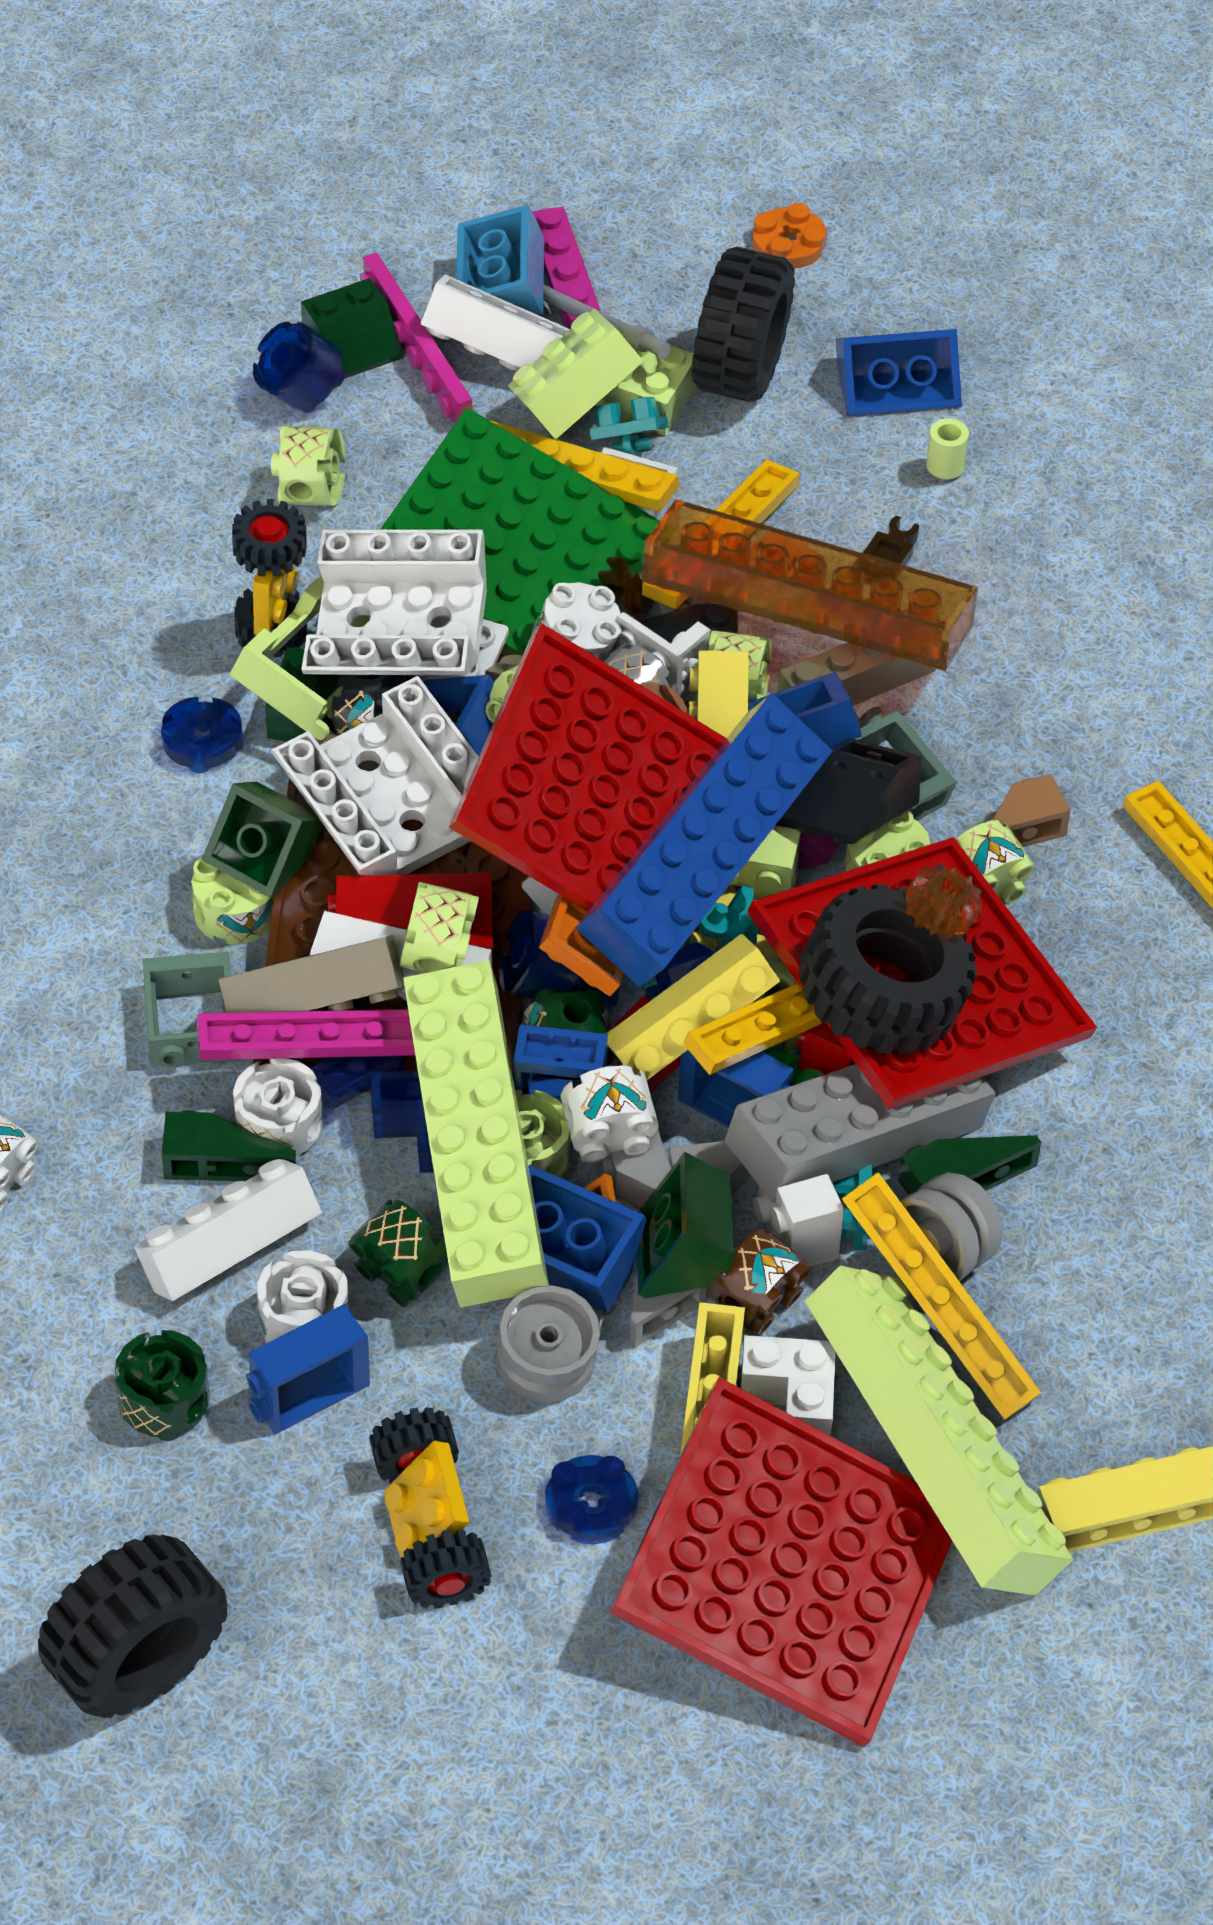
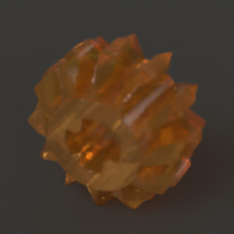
[905,863,982,940]

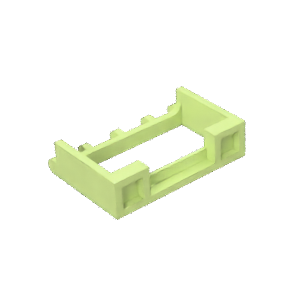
[229,576,370,740]

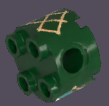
[522,988,613,1080]
[348,1199,449,1307]
[115,1330,210,1441]

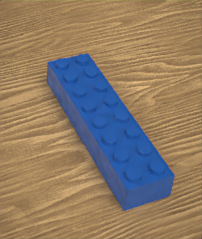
[575,693,833,987]

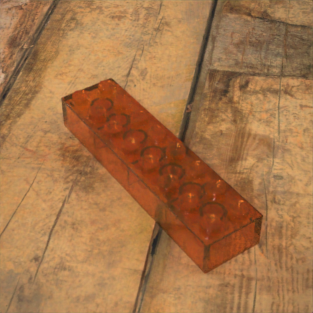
[642,499,978,671]

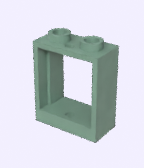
[830,710,957,820]
[142,952,238,1067]

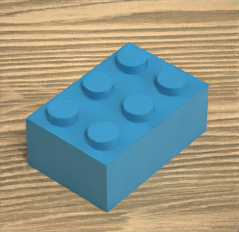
[456,205,544,316]

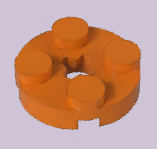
[752,203,827,268]

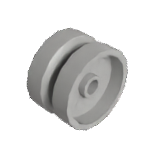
[900,1172,1003,1281]
[495,1285,600,1404]

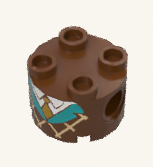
[707,1227,812,1336]

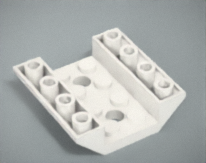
[302,530,487,675]
[272,676,479,875]

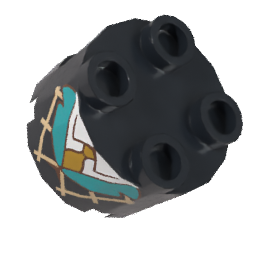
[332,675,415,735]

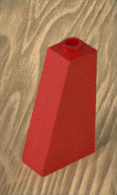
[328,873,494,969]

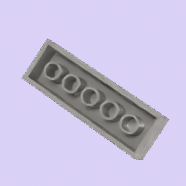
[724,1064,996,1203]

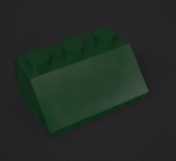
[637,1152,736,1298]

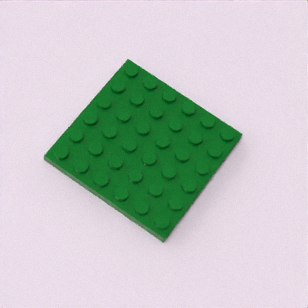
[380,407,670,656]

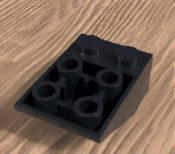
[781,738,922,844]

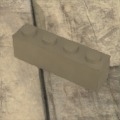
[778,613,940,706]
[218,935,404,1013]

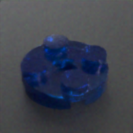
[161,697,243,773]
[545,1455,638,1544]

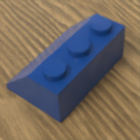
[836,329,962,415]
[528,1164,646,1313]

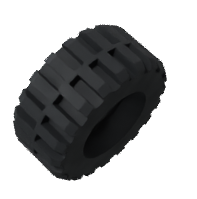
[692,246,795,402]
[798,884,977,1054]
[38,1534,227,1718]

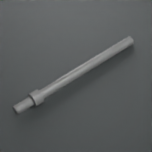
[543,285,671,358]

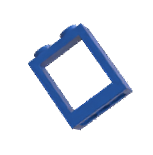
[748,672,862,748]
[423,675,494,757]
[513,1024,608,1103]
[678,1050,794,1128]
[246,1304,370,1435]

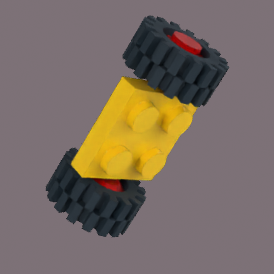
[232,499,307,658]
[369,1407,492,1609]

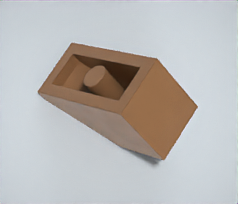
[993,774,1071,847]

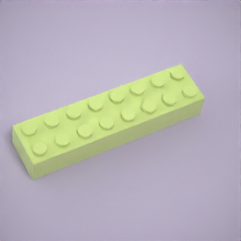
[403,960,549,1308]
[805,1265,1074,1596]

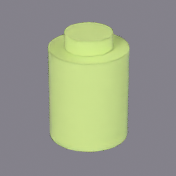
[926,418,969,479]

